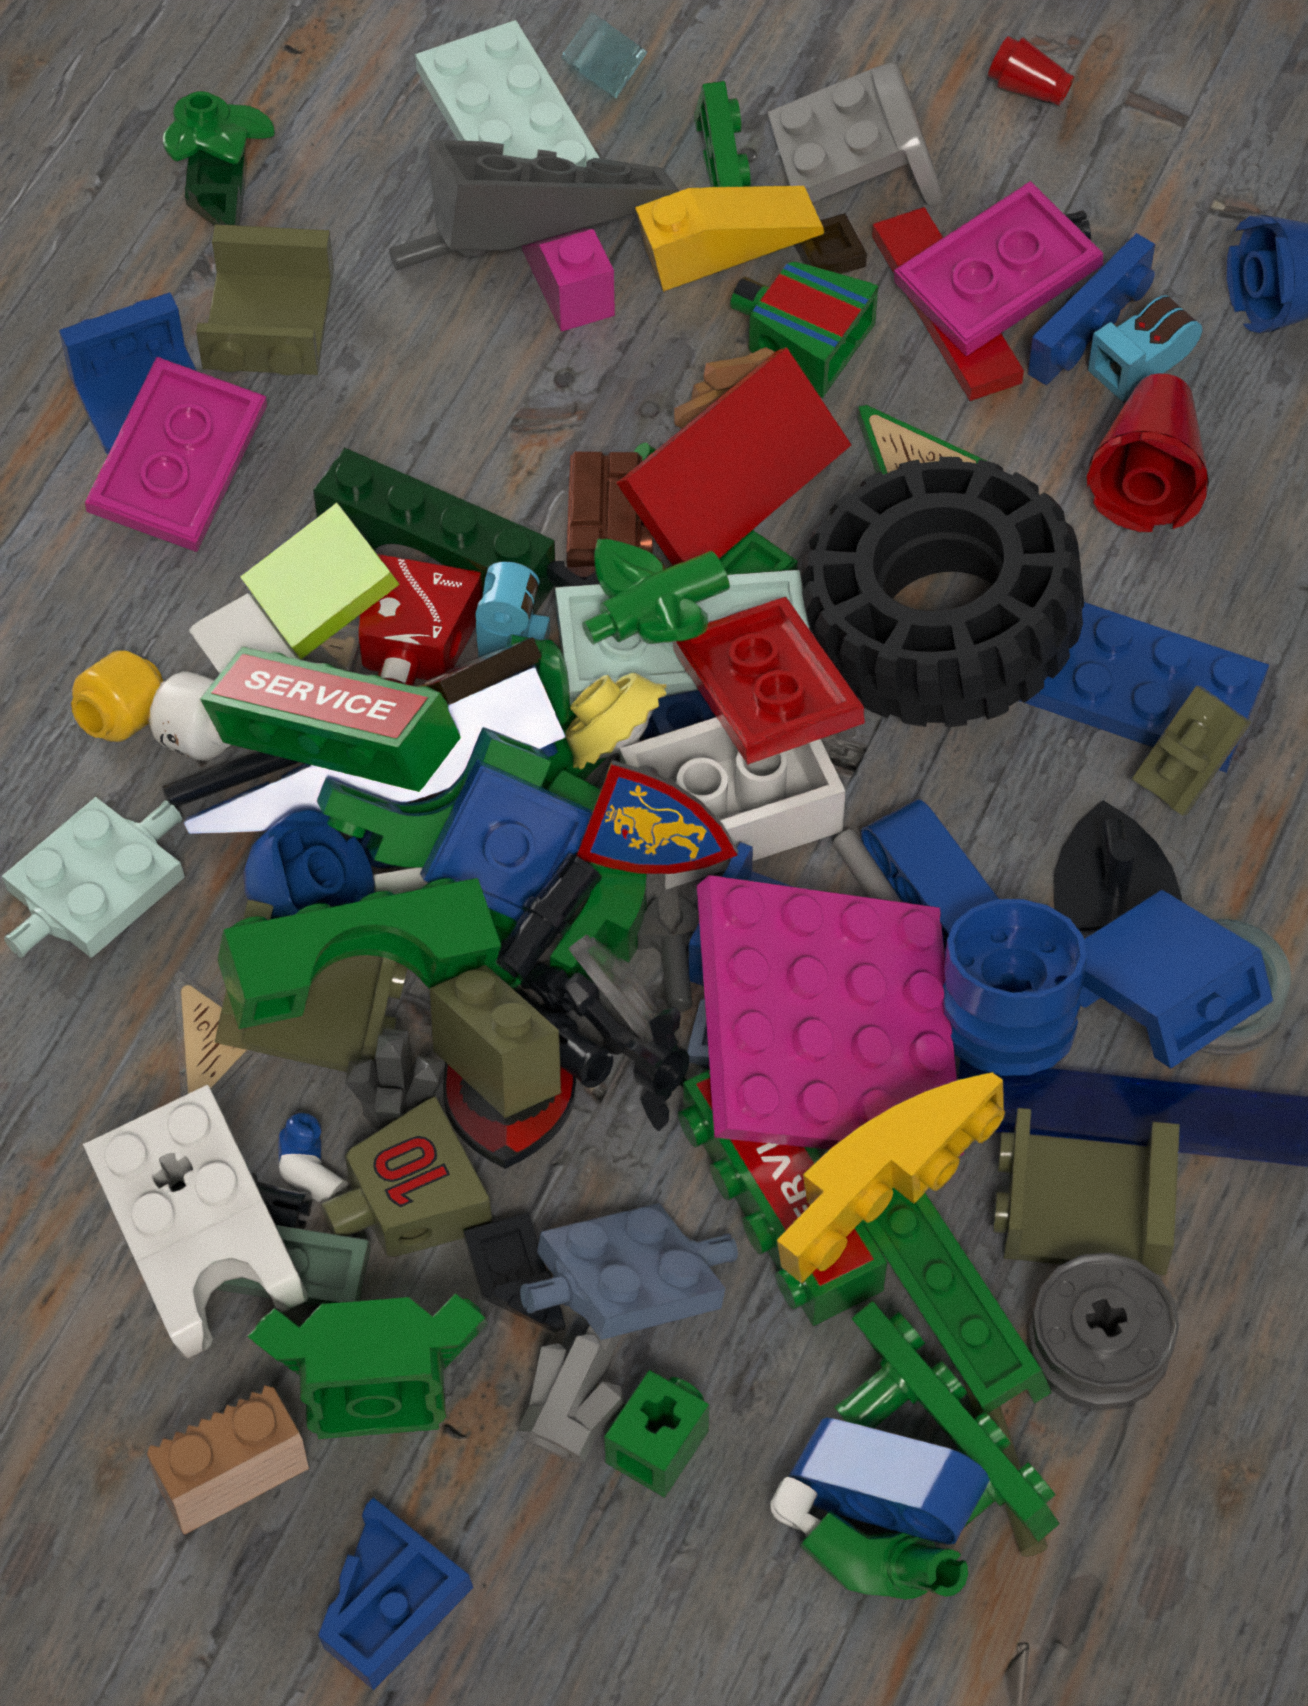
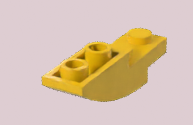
[777,1072,1005,1284]

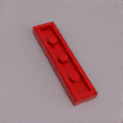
[872,207,1024,401]

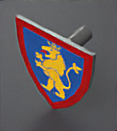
[576,760,738,874]

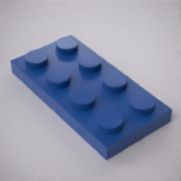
[1019,602,1269,773]

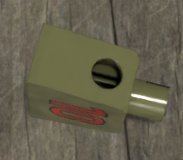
[321,1096,492,1257]

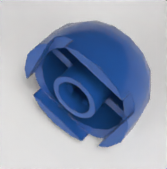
[243,810,375,919]

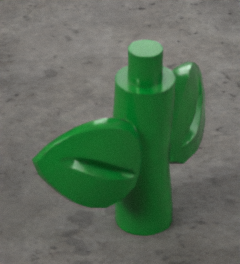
[582,538,730,645]

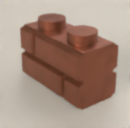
[566,451,653,567]

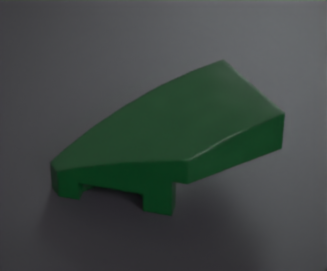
[185,150,247,226]

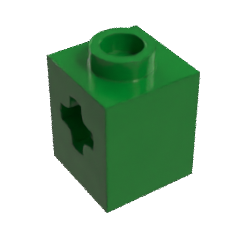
[604,1370,709,1498]

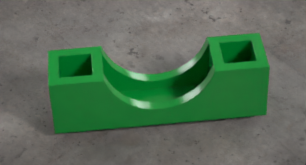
[217,878,501,1029]

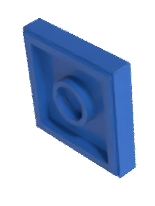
[420,759,592,921]

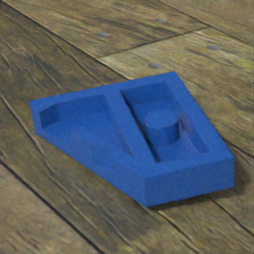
[318,1497,474,1691]

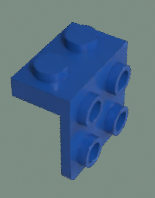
[59,292,197,455]

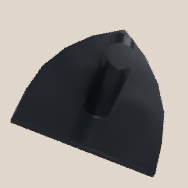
[1054,800,1182,931]

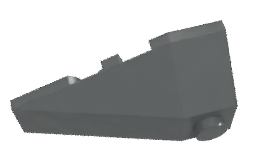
[429,140,679,256]

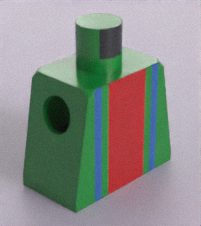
[730,262,878,398]

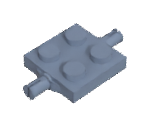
[520,1203,738,1340]

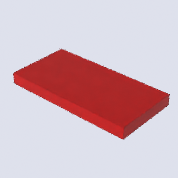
[616,347,852,566]

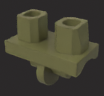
[1132,686,1252,816]

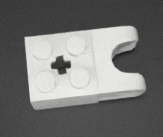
[83,1085,308,1359]

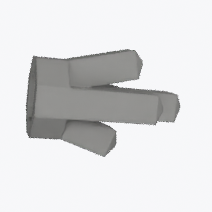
[517,1326,626,1463]

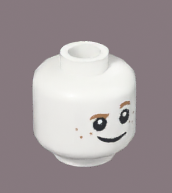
[148,671,231,761]

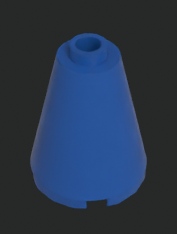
[1227,215,1308,333]

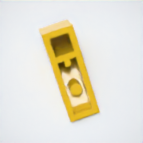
[635,185,824,292]

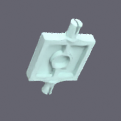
[2,797,185,958]

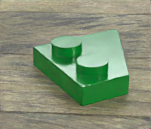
[694,81,751,187]

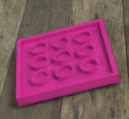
[697,875,964,1158]

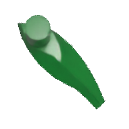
[507,634,570,725]

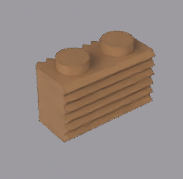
[147,1385,309,1535]

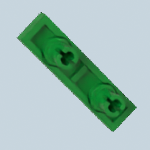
[834,1301,1060,1542]

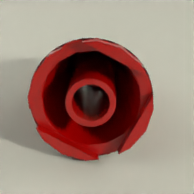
[1086,373,1209,532]

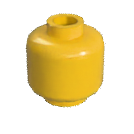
[71,650,163,742]

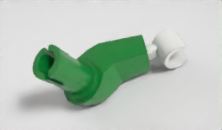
[770,1477,968,1600]

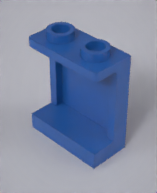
[1079,890,1273,1069]

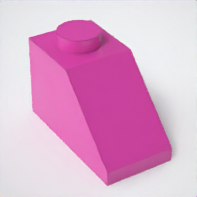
[522,228,615,332]

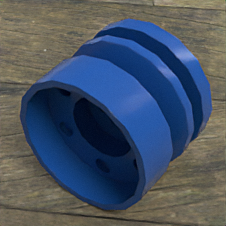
[943,899,1087,1076]

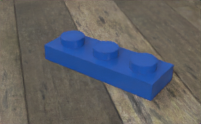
[1028,233,1155,386]

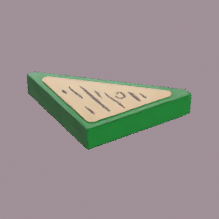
[857,405,987,475]

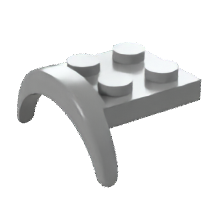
[767,62,942,206]

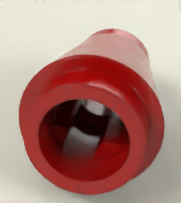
[988,36,1075,106]

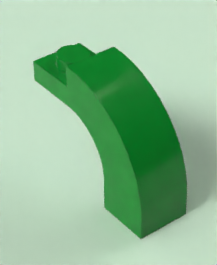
[317,727,551,868]
[548,770,647,983]

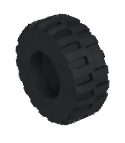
[801,457,1084,727]

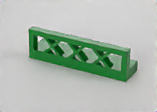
[862,1188,1052,1414]

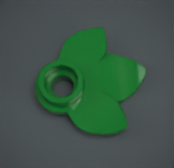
[163,91,275,165]

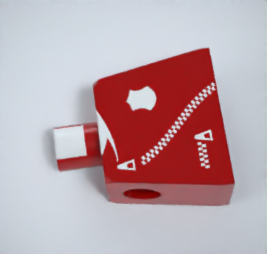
[359,554,483,686]

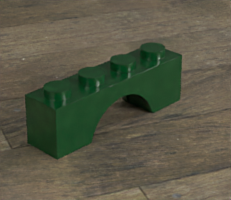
[313,447,555,615]

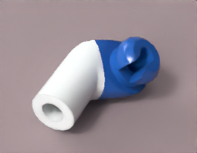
[278,1113,348,1204]

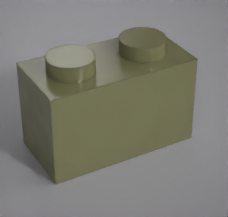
[430,965,561,1118]

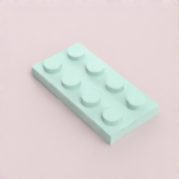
[415,20,599,167]
[555,570,809,705]

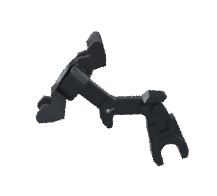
[520,963,690,1131]

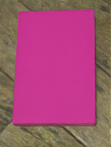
[894,181,1103,356]
[85,357,267,552]

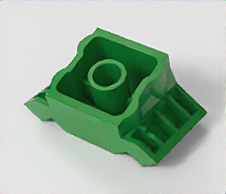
[247,1293,488,1439]

